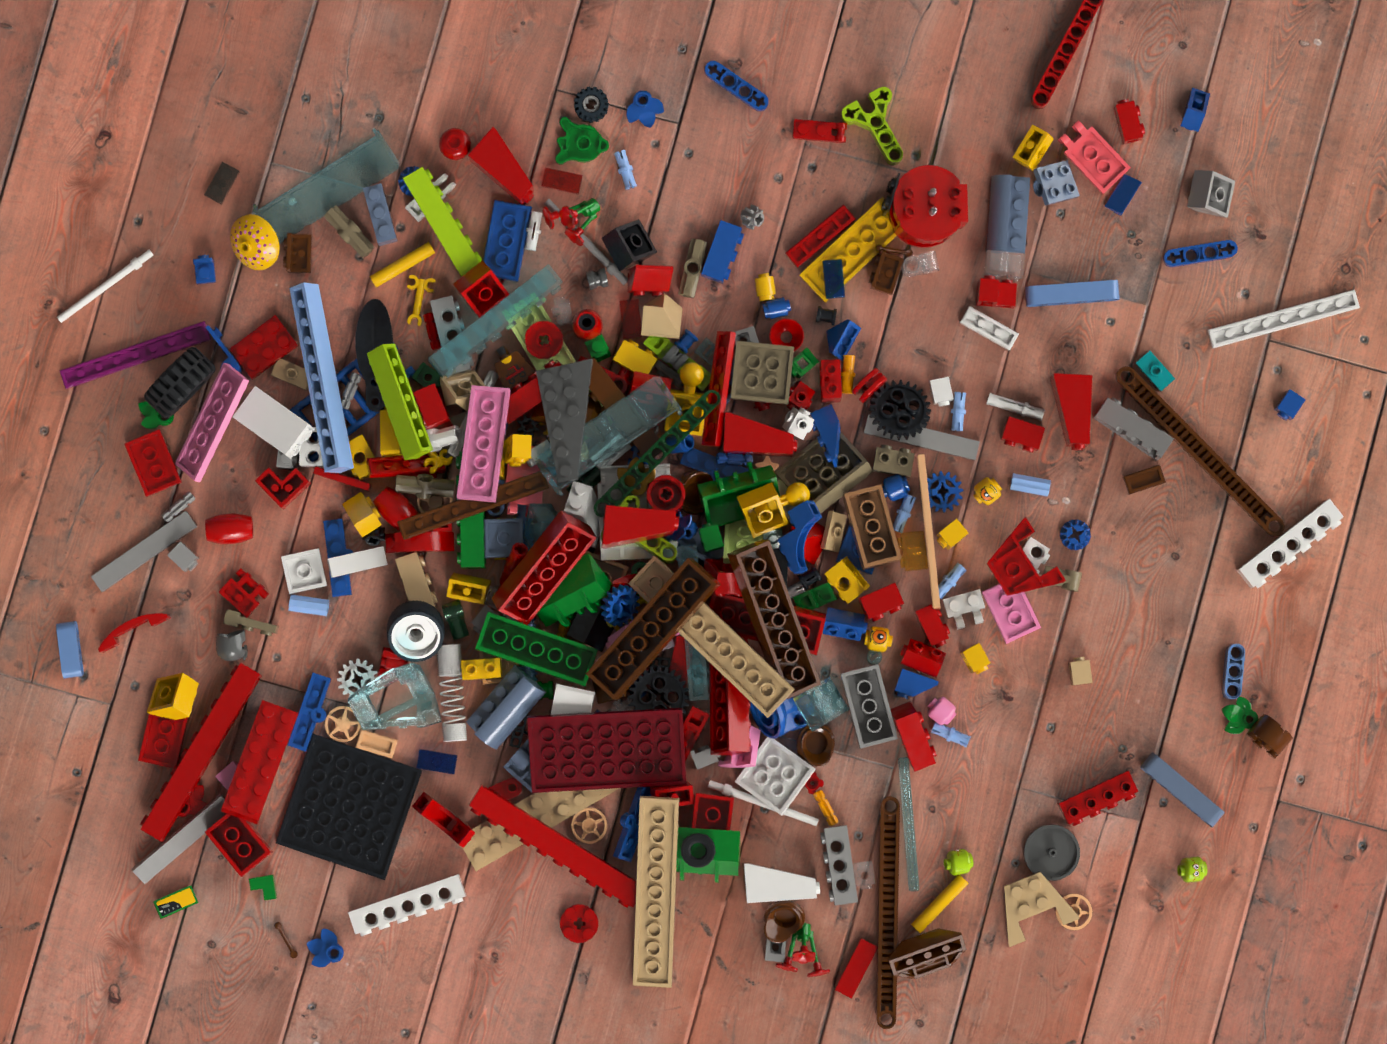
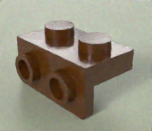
[283,233,312,273]
[868,250,904,295]

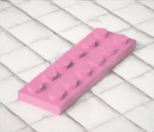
[175,363,249,482]
[457,385,511,503]

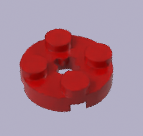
[525,321,564,359]
[560,904,599,943]

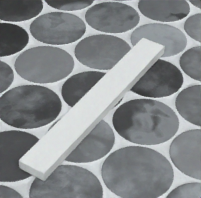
[1207,289,1360,349]

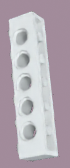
[1237,499,1344,589]
[348,874,466,936]

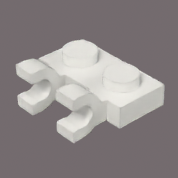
[943,589,985,630]

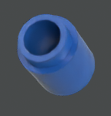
[762,297,791,319]
[666,434,694,454]

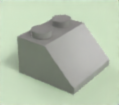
[1187,170,1235,218]

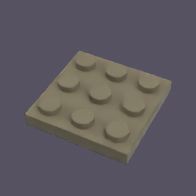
[731,341,794,405]

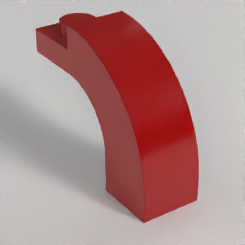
[385,531,454,553]
[412,791,475,848]

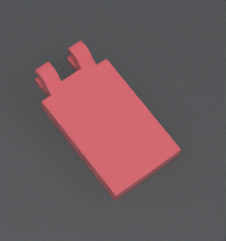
[1058,120,1131,194]
[504,446,546,518]

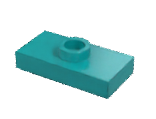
[1135,351,1175,392]

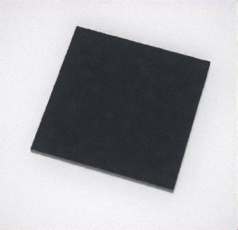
[276,734,423,880]

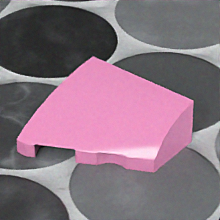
[718,726,761,768]

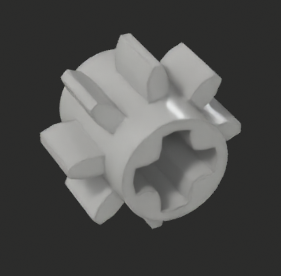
[741,204,764,230]

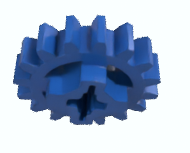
[927,471,964,513]
[601,584,640,627]

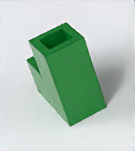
[249,875,277,901]

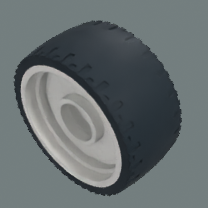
[387,600,445,662]

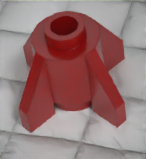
[378,647,408,679]

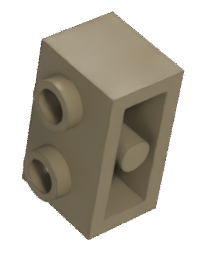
[872,445,915,478]

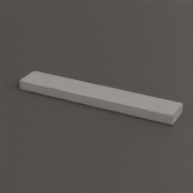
[864,414,980,460]
[91,511,197,592]
[132,794,227,884]

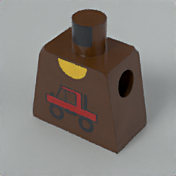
[494,346,535,392]

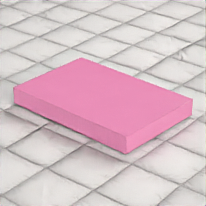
[982,584,1041,644]

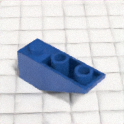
[810,404,841,468]

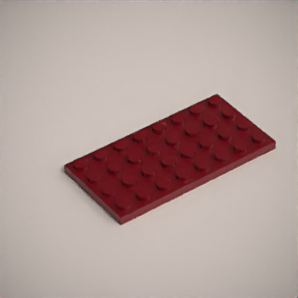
[527,708,687,793]

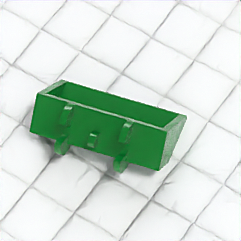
[697,461,780,527]
[537,553,611,627]
[676,827,740,883]

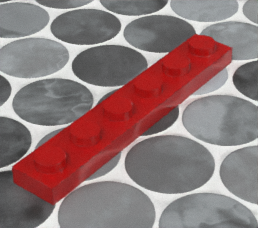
[701,331,736,447]

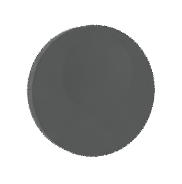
[1024,825,1080,881]

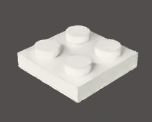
[281,548,327,594]

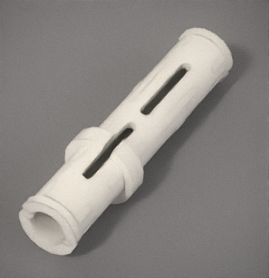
[987,393,1045,421]

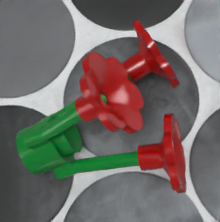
[542,198,600,246]
[775,923,830,977]

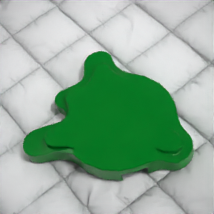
[555,117,609,165]

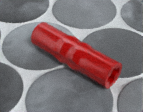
[499,542,528,585]

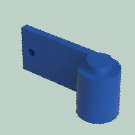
[205,325,242,374]

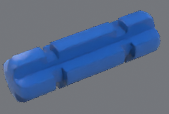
[716,452,753,466]

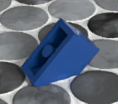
[1180,88,1210,132]
[894,669,939,699]

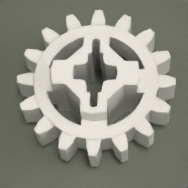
[337,659,379,701]

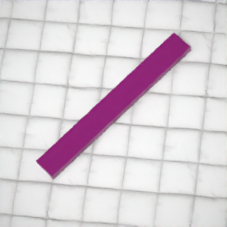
[60,321,211,389]

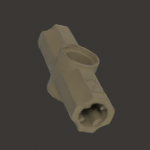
[324,205,375,258]
[678,238,707,298]
[395,474,454,499]

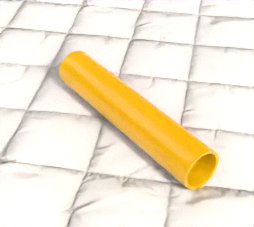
[369,242,435,288]
[911,875,969,934]

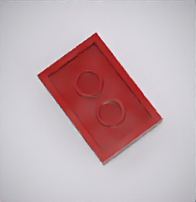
[230,315,298,380]
[124,429,182,497]
[138,714,189,769]

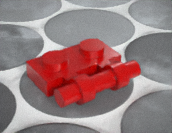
[219,568,269,618]

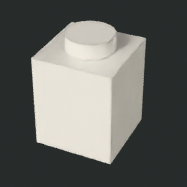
[929,377,954,407]

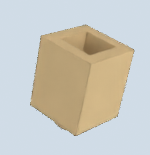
[1069,657,1092,686]

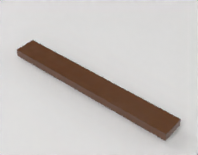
[397,470,549,540]

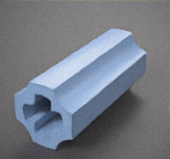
[1010,473,1051,496]
[288,594,329,616]

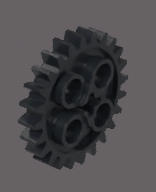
[869,380,931,440]
[627,666,690,714]

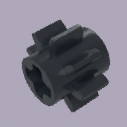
[517,414,540,438]
[362,526,385,546]

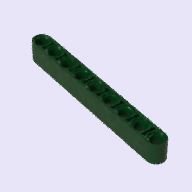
[594,390,721,517]

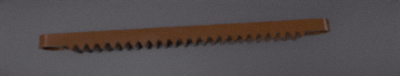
[1116,366,1285,536]
[876,796,900,1029]

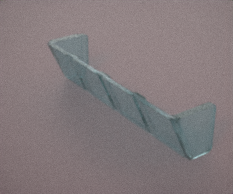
[252,128,400,244]
[535,376,683,496]

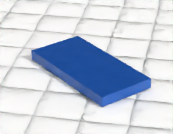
[483,200,532,282]

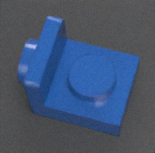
[193,255,216,285]

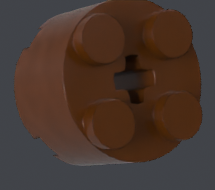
[1247,714,1293,759]

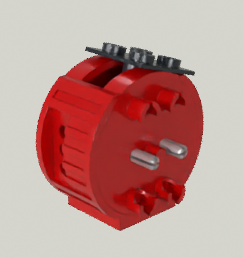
[881,165,968,248]

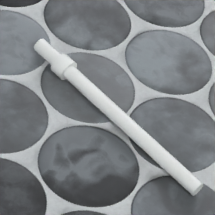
[57,249,154,323]
[708,780,819,826]

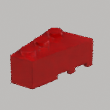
[890,701,937,772]

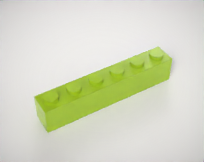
[403,167,482,277]
[367,344,433,460]

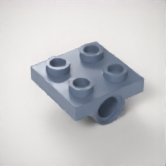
[1033,160,1080,206]
[503,739,532,792]

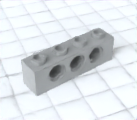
[430,295,474,375]
[820,825,858,905]

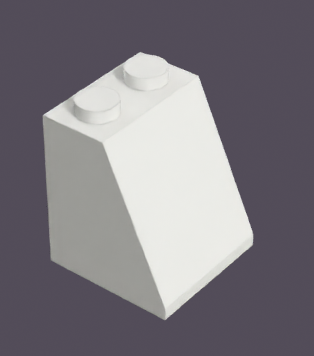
[564,481,600,548]
[551,684,595,715]

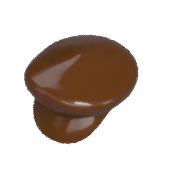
[679,471,713,515]
[796,722,835,767]
[763,900,806,943]

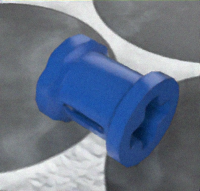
[674,329,699,354]

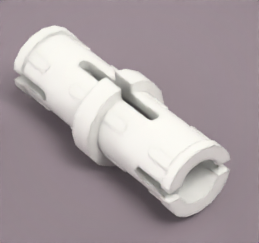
[524,211,543,251]

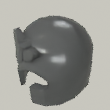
[216,629,248,661]

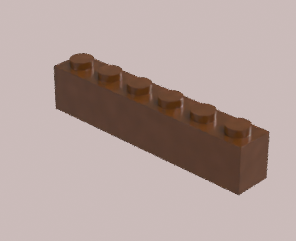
[588,358,663,459]

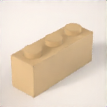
[395,552,438,608]

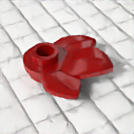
[179,785,208,817]

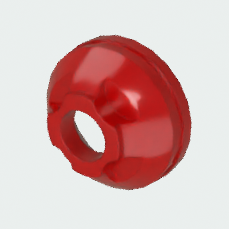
[769,318,804,352]

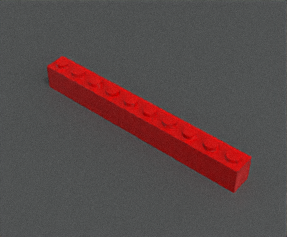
[140,662,262,842]
[469,784,637,908]

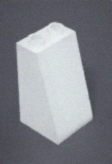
[233,386,313,459]
[744,863,820,903]

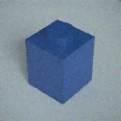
[1275,389,1306,421]

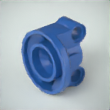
[750,697,808,739]

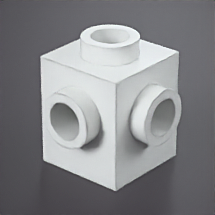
[782,407,814,440]

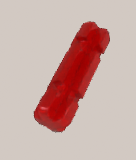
[423,313,441,350]

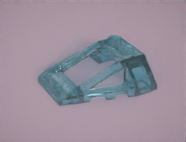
[348,663,442,730]

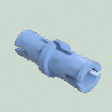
[614,150,637,190]
[951,392,966,431]
[893,494,916,533]
[938,563,967,599]
[931,722,971,747]

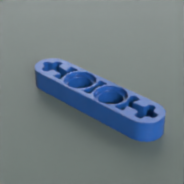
[705,61,769,111]
[1163,240,1238,267]

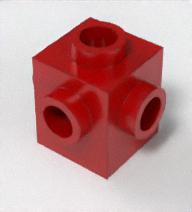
[786,381,815,410]

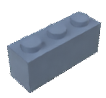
[363,183,398,246]

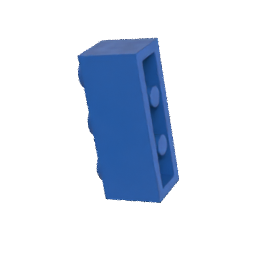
[701,220,744,284]

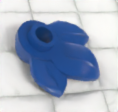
[627,91,664,128]
[662,511,692,542]
[307,929,344,967]

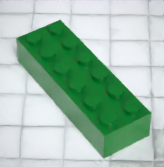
[456,451,486,569]
[475,612,598,687]

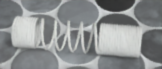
[437,644,467,742]

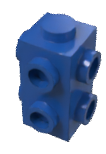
[823,607,868,641]

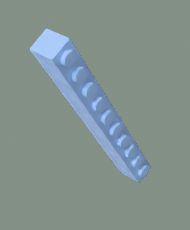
[289,282,354,473]

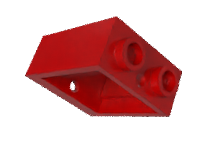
[819,359,842,403]

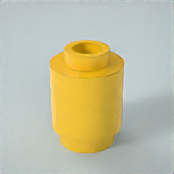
[755,273,776,301]

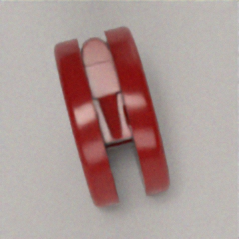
[852,368,887,403]

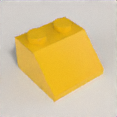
[147,673,199,720]

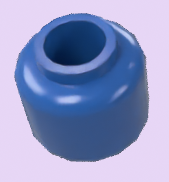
[882,474,910,501]

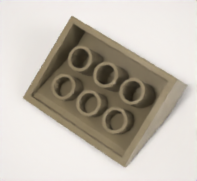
[775,432,873,514]

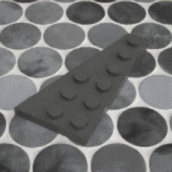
[536,359,593,484]

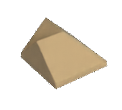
[641,293,682,339]
[440,370,486,412]

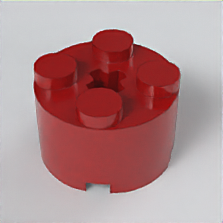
[646,475,685,513]

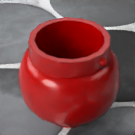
[439,128,471,160]

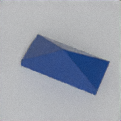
[826,319,861,361]

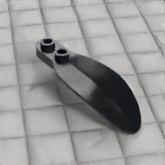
[355,299,393,412]

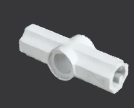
[426,425,462,452]

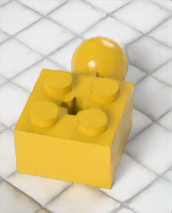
[664,362,708,436]
[737,482,810,538]

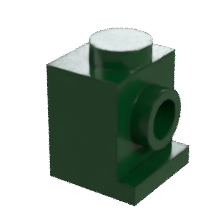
[412,362,442,389]

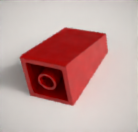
[468,127,534,205]
[1050,373,1093,451]
[723,412,797,457]
[601,505,679,549]

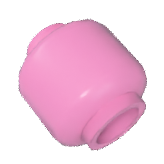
[928,697,956,725]

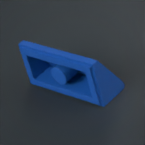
[1105,174,1142,216]

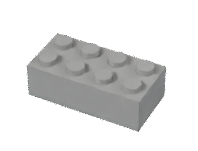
[840,664,898,749]

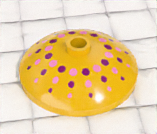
[230,214,279,270]

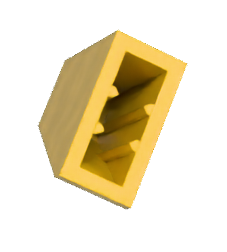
[380,407,403,457]

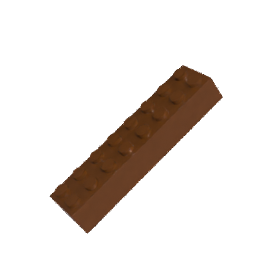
[727,540,821,699]
[586,558,721,700]

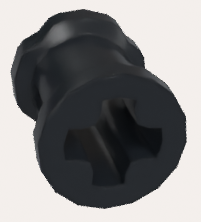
[816,306,837,326]
[797,565,822,590]

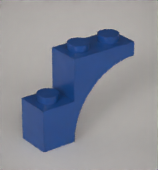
[778,500,822,574]

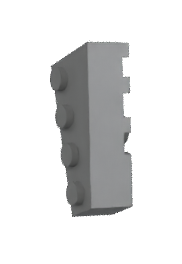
[1093,397,1174,461]

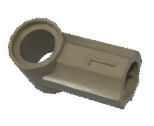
[1043,566,1082,592]

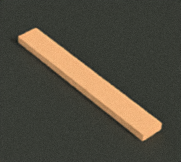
[917,454,941,609]

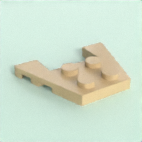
[1004,872,1079,947]

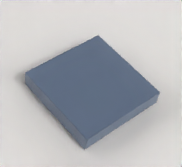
[484,518,523,558]

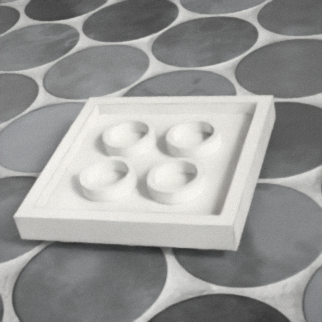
[735,737,816,816]

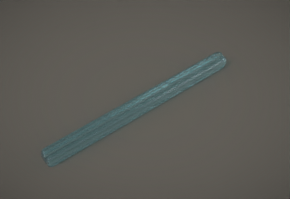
[898,757,919,892]

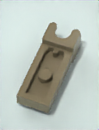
[223,609,279,636]

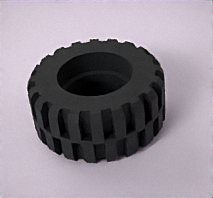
[144,347,216,419]

